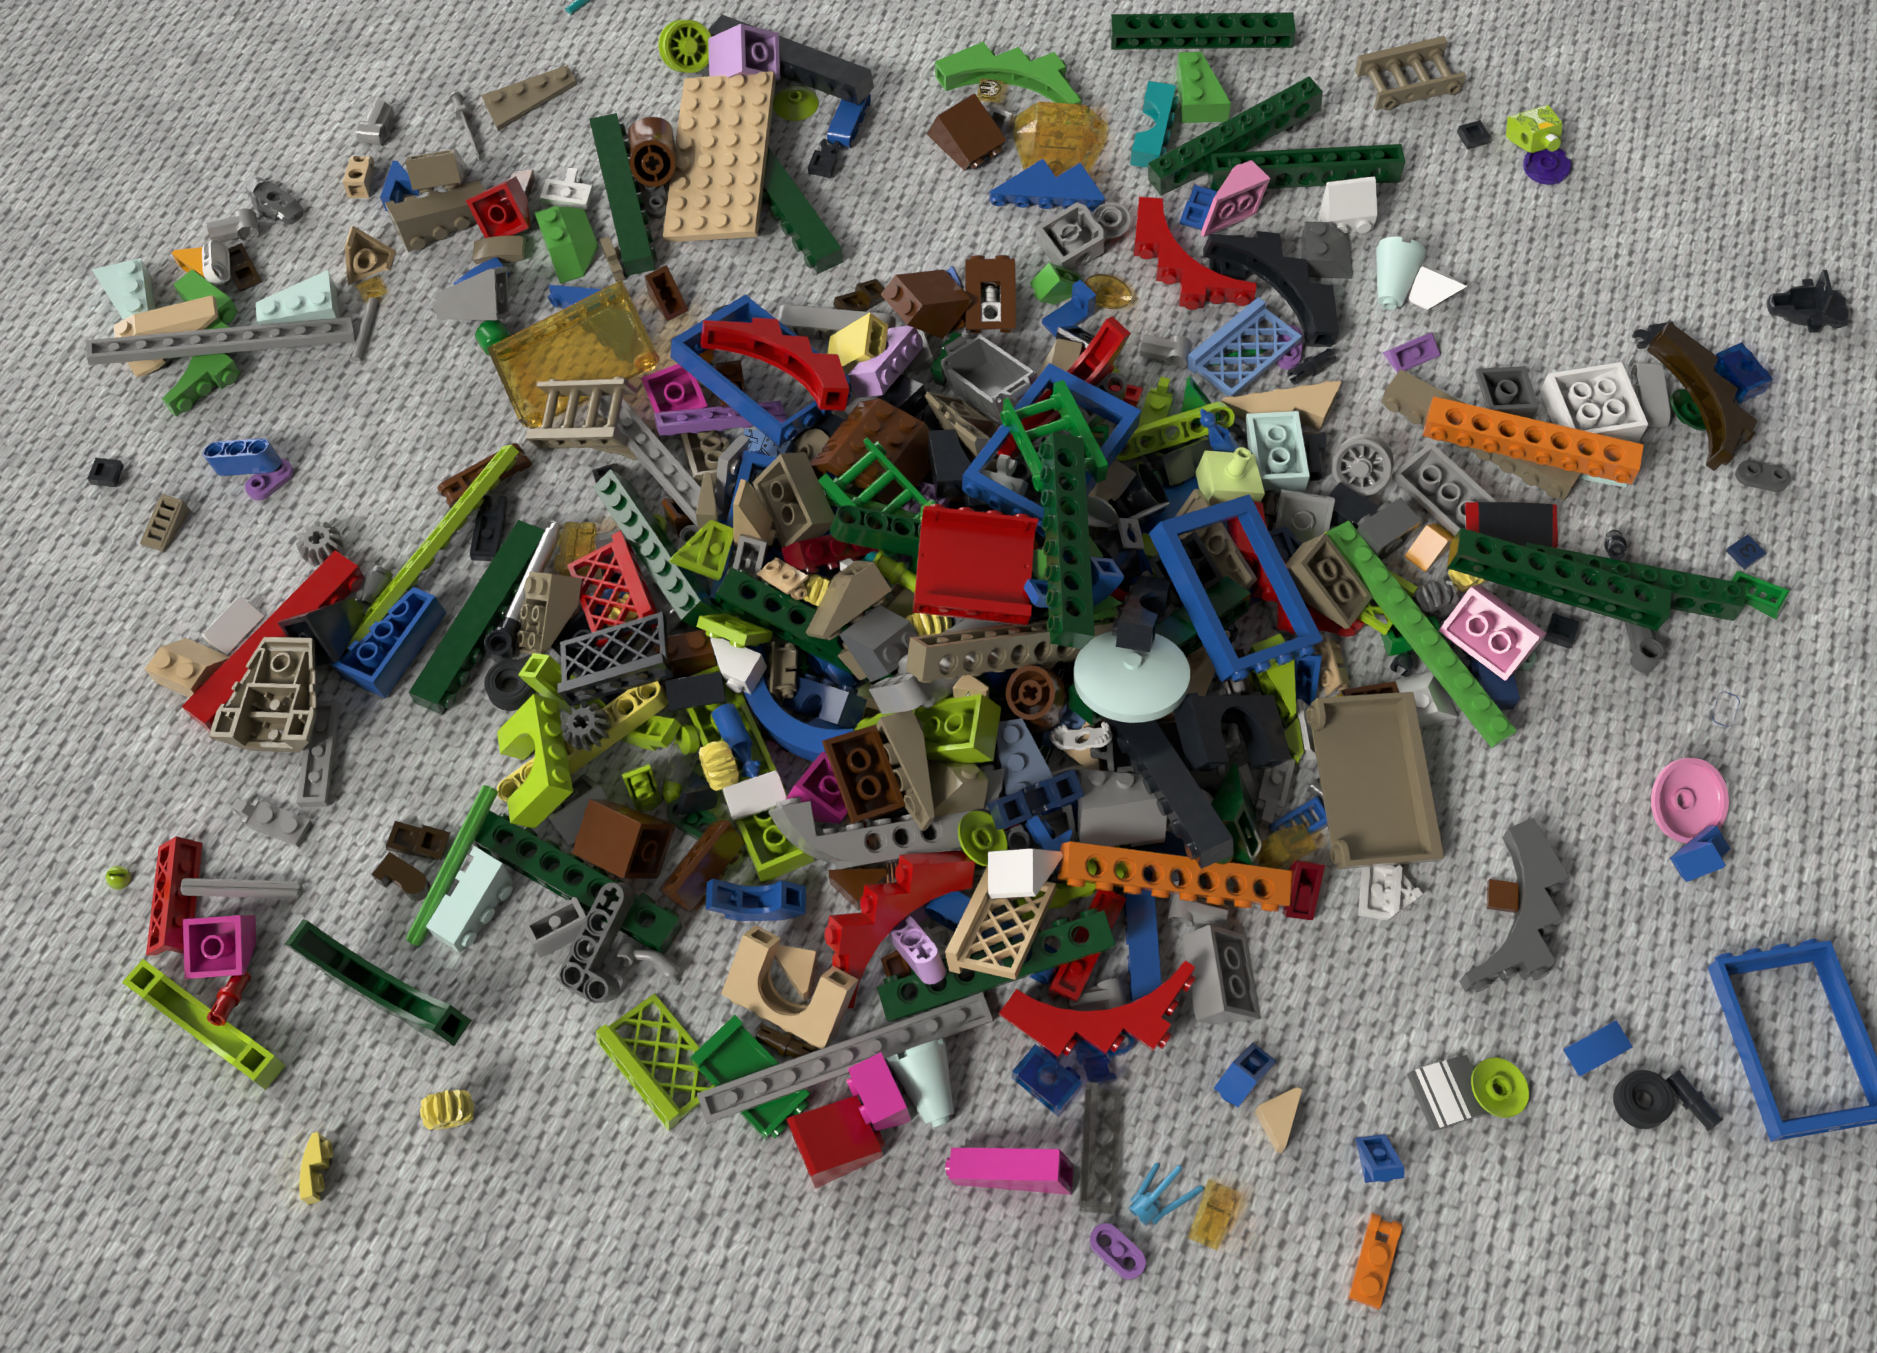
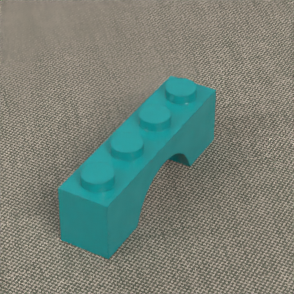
[1130,81,1179,168]

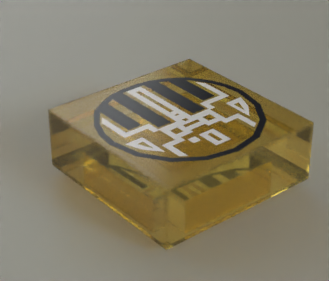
[977,78,1003,103]

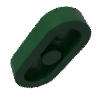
[667,798,718,840]

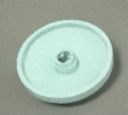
[1074,631,1190,723]

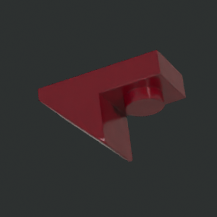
[1282,860,1325,921]

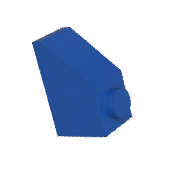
[1214,1042,1277,1108]

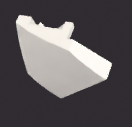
[1358,865,1423,920]

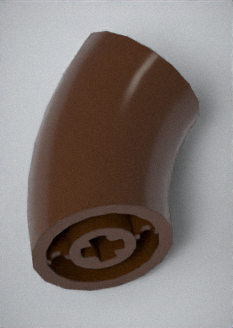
[629,117,676,187]
[1006,665,1068,733]

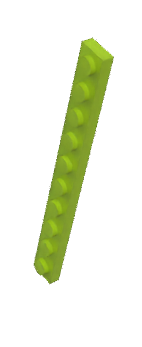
[344,445,519,653]

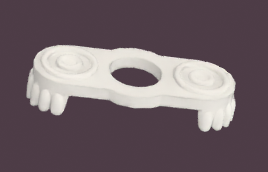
[1050,722,1113,751]

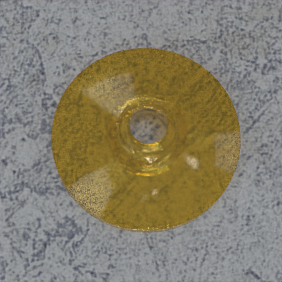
[1085,274,1132,309]

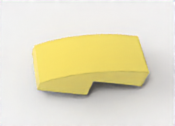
[299,1132,333,1205]

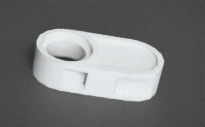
[202,239,230,286]

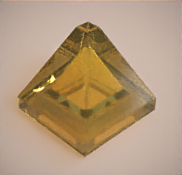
[355,275,387,303]

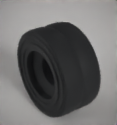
[484,659,536,711]
[1613,1070,1675,1129]

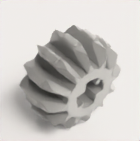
[296,521,344,567]

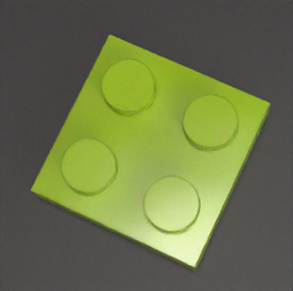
[696,613,773,648]

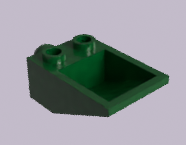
[1211,764,1262,865]

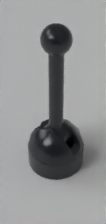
[1390,649,1415,677]

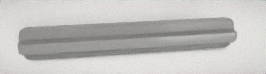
[181,878,301,899]

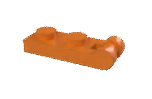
[1348,1212,1403,1310]

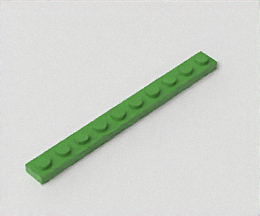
[1326,521,1517,748]

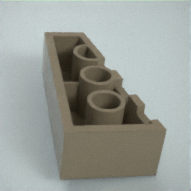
[385,180,485,252]

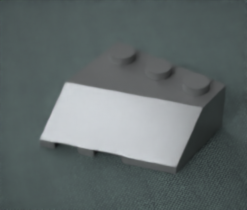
[1077,769,1167,847]

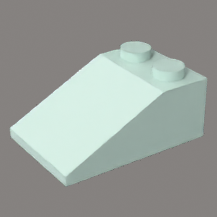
[1246,411,1310,495]

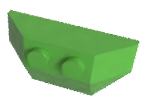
[533,205,598,284]

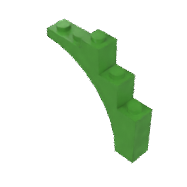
[935,42,1082,119]
[162,270,241,417]

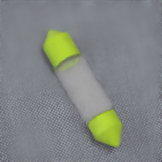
[661,724,693,805]

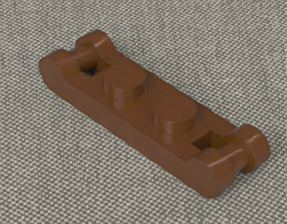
[437,443,532,509]

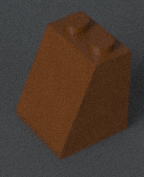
[927,93,1007,171]
[881,269,973,339]
[655,630,717,689]
[572,799,676,879]

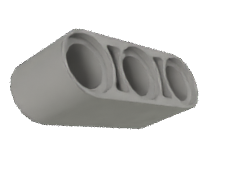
[1631,363,1670,428]

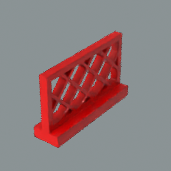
[567,530,658,649]

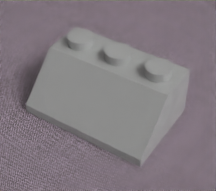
[1182,925,1261,1024]

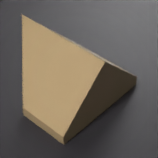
[344,226,396,285]

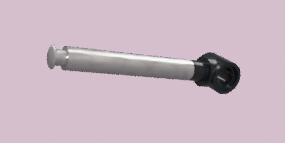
[484,521,564,663]

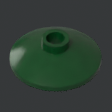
[1670,389,1706,431]

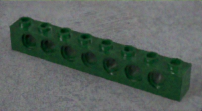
[1110,12,1296,50]
[1148,76,1323,195]
[1208,144,1406,191]
[1039,432,1095,649]
[1447,528,1671,631]
[1525,543,1746,621]
[714,567,895,685]
[473,810,683,954]
[877,908,1117,1022]

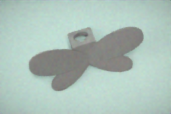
[1087,496,1170,550]

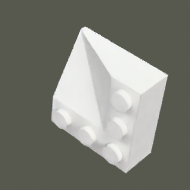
[1540,362,1648,443]

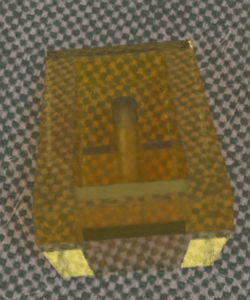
[1256,824,1317,869]
[1187,1179,1237,1250]

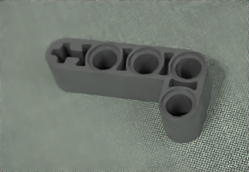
[559,883,635,1004]

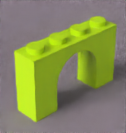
[497,694,573,829]

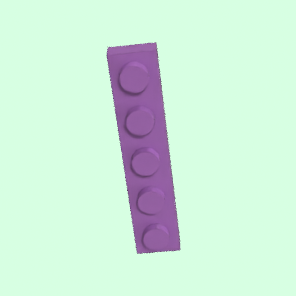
[655,401,786,436]

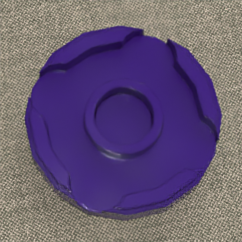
[1523,148,1572,185]

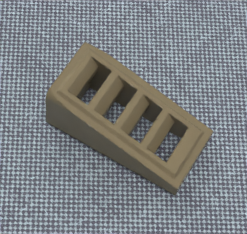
[696,472,719,530]
[140,494,191,552]

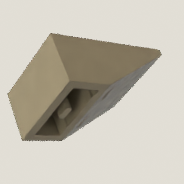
[405,149,468,193]
[806,561,892,640]
[517,572,582,655]

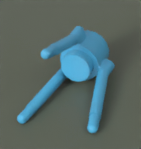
[1128,1163,1204,1226]

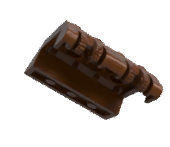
[810,398,931,509]

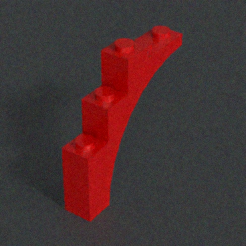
[1133,196,1256,310]
[997,316,1131,460]
[700,318,849,411]
[1228,497,1365,637]
[825,850,975,1009]
[999,960,1197,1059]

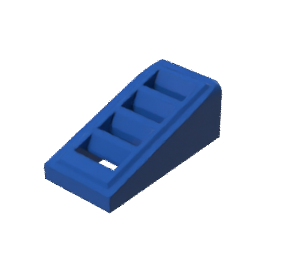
[1268,796,1328,850]

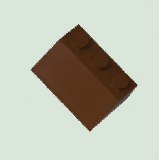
[822,724,906,824]
[658,820,745,911]

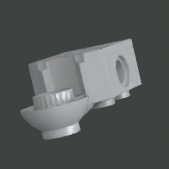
[1036,202,1131,271]

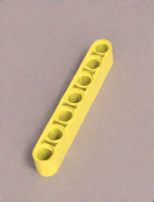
[497,681,668,804]

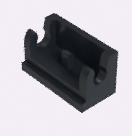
[665,672,727,713]

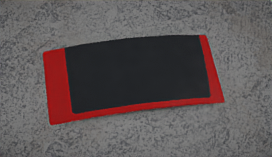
[1465,502,1558,548]

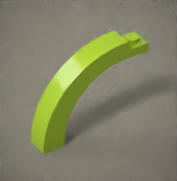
[518,653,681,751]

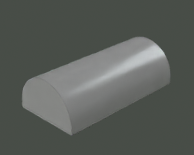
[1392,442,1497,537]

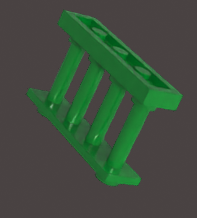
[1000,380,1108,493]
[818,438,936,562]

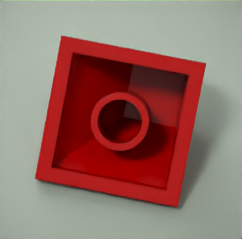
[465,177,530,238]

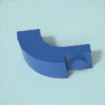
[1023,557,1124,609]
[706,879,806,921]

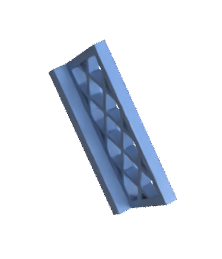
[1187,297,1302,397]

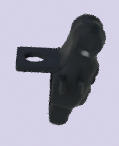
[1767,270,1850,333]

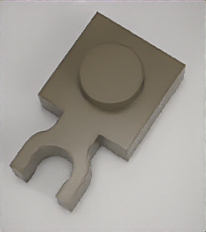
[600,236,625,282]

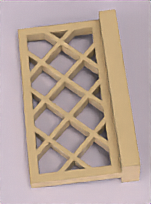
[945,866,1057,980]

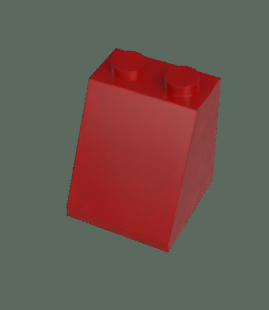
[787,1096,886,1189]

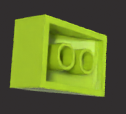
[912,694,1001,763]

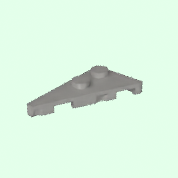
[715,434,750,520]

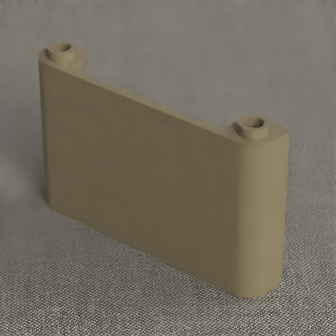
[1306,692,1444,869]

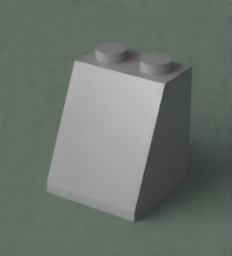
[433,267,509,320]

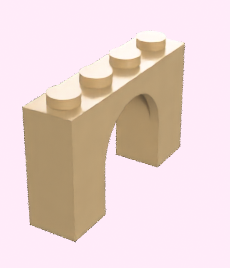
[721,925,858,1049]

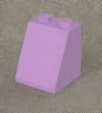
[708,24,780,81]

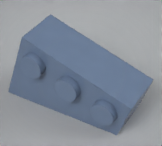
[995,718,1053,796]

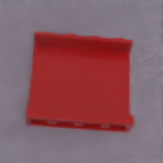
[913,504,1038,625]

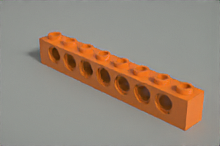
[1422,396,1643,485]
[1058,841,1292,912]

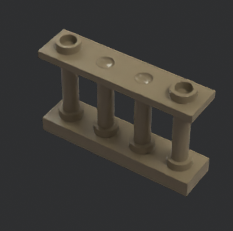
[1355,36,1466,111]
[525,377,638,449]

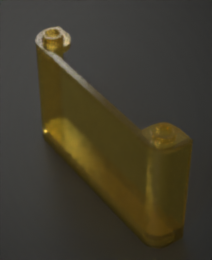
[487,280,660,429]

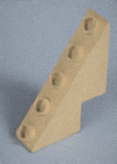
[1219,381,1341,431]

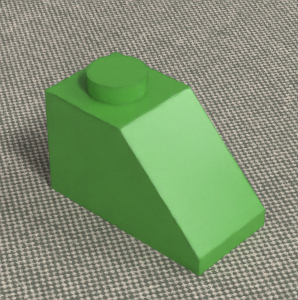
[1030,262,1085,305]

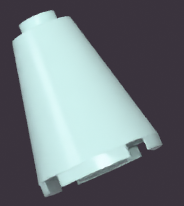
[1376,237,1426,310]
[887,1038,954,1128]

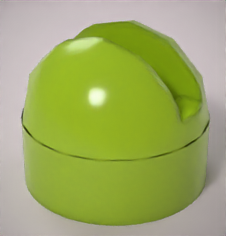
[106,865,131,890]

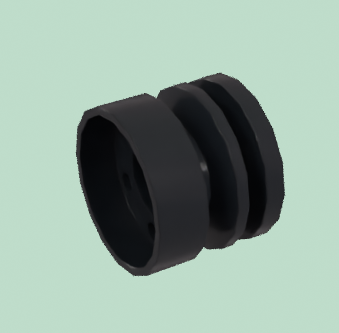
[1108,461,1169,526]

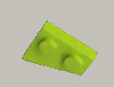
[669,519,734,581]

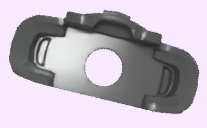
[245,177,304,224]

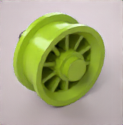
[658,19,712,73]

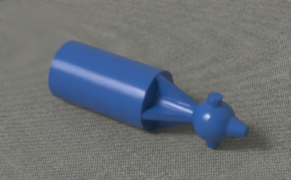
[1200,409,1239,453]
[712,703,761,778]

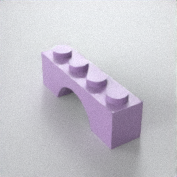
[848,326,923,398]

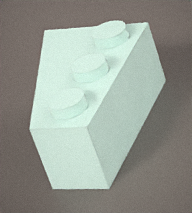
[91,258,156,320]
[255,270,339,325]
[426,846,514,953]

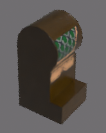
[371,852,431,901]

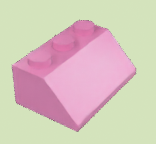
[1438,584,1547,681]

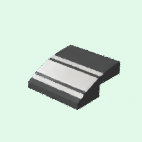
[1407,1055,1490,1132]

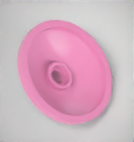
[1651,758,1729,844]

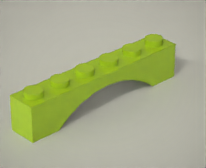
[122,959,286,1090]

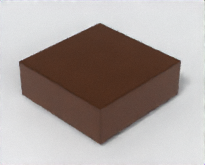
[1486,879,1519,913]

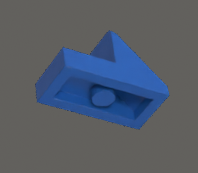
[380,160,420,211]
[1026,815,1073,875]
[1670,825,1730,882]
[1355,1134,1404,1183]

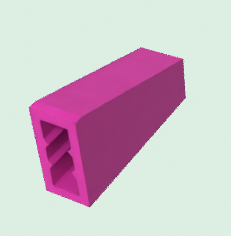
[945,1147,1074,1195]

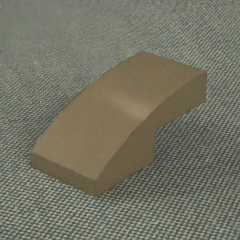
[473,236,526,264]

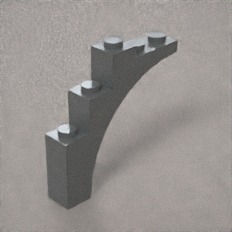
[1459,818,1570,992]

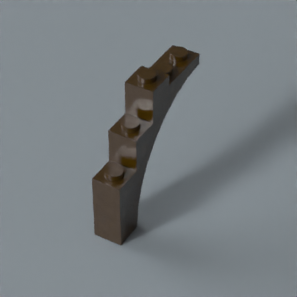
[1647,322,1757,471]

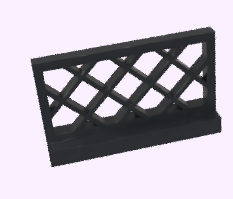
[558,612,674,706]

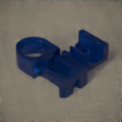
[1074,1031,1134,1088]

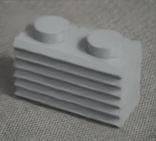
[523,897,586,958]

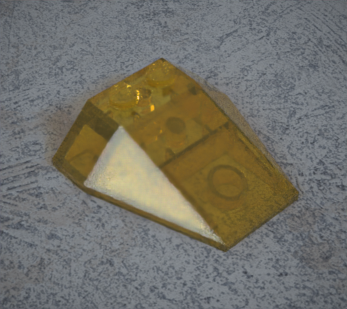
[1013,101,1107,177]

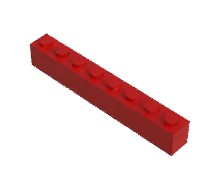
[181,550,365,731]

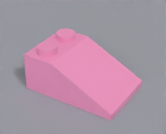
[1201,160,1270,237]

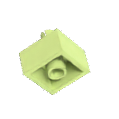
[1195,447,1265,506]

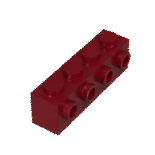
[781,534,880,575]

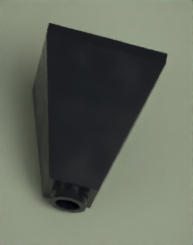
[1148,531,1224,607]
[278,597,366,667]

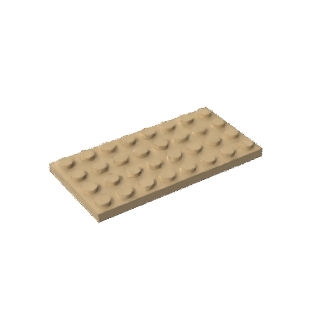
[663,71,776,242]

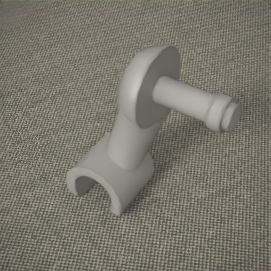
[617,943,680,985]

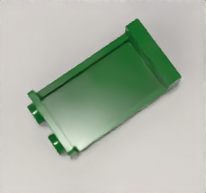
[690,1014,811,1140]

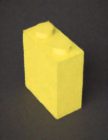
[827,313,888,375]

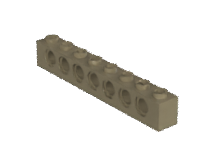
[906,619,1113,683]

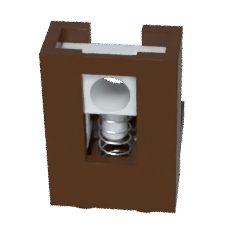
[965,255,1016,333]

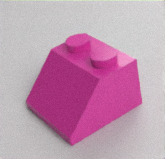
[641,364,708,413]
[785,751,848,823]
[183,915,256,979]
[846,1052,911,1131]

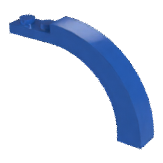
[744,643,854,762]

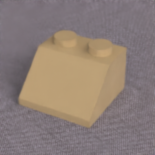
[145,638,230,697]

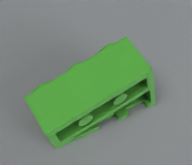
[1176,52,1231,123]

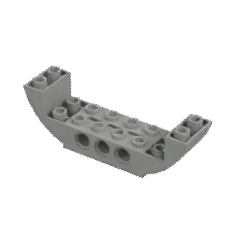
[768,765,1004,869]

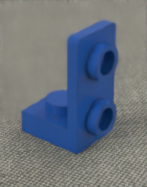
[1042,280,1096,337]

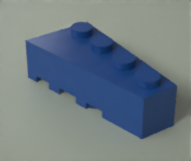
[330,587,446,699]

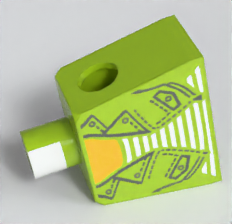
[1506,105,1563,153]

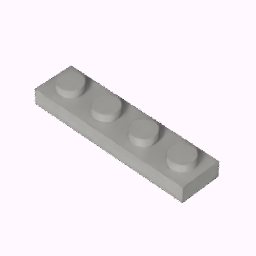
[296,701,341,807]

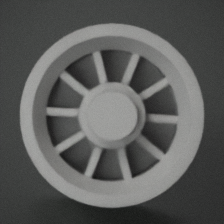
[1332,433,1394,496]

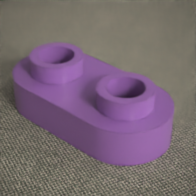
[1276,325,1303,370]
[245,459,294,501]
[1089,1223,1146,1280]

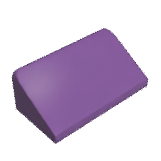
[1382,332,1441,373]

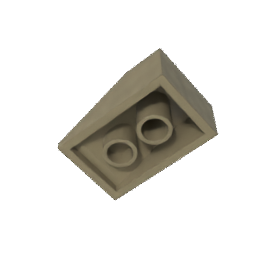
[1285,533,1373,629]

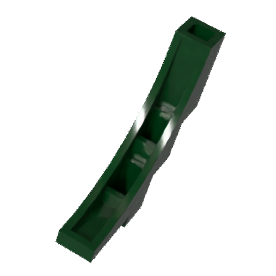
[285,919,472,1046]

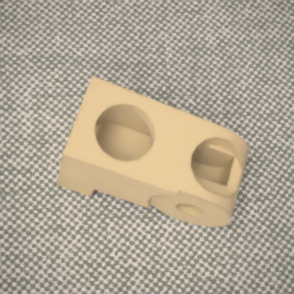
[343,156,375,198]

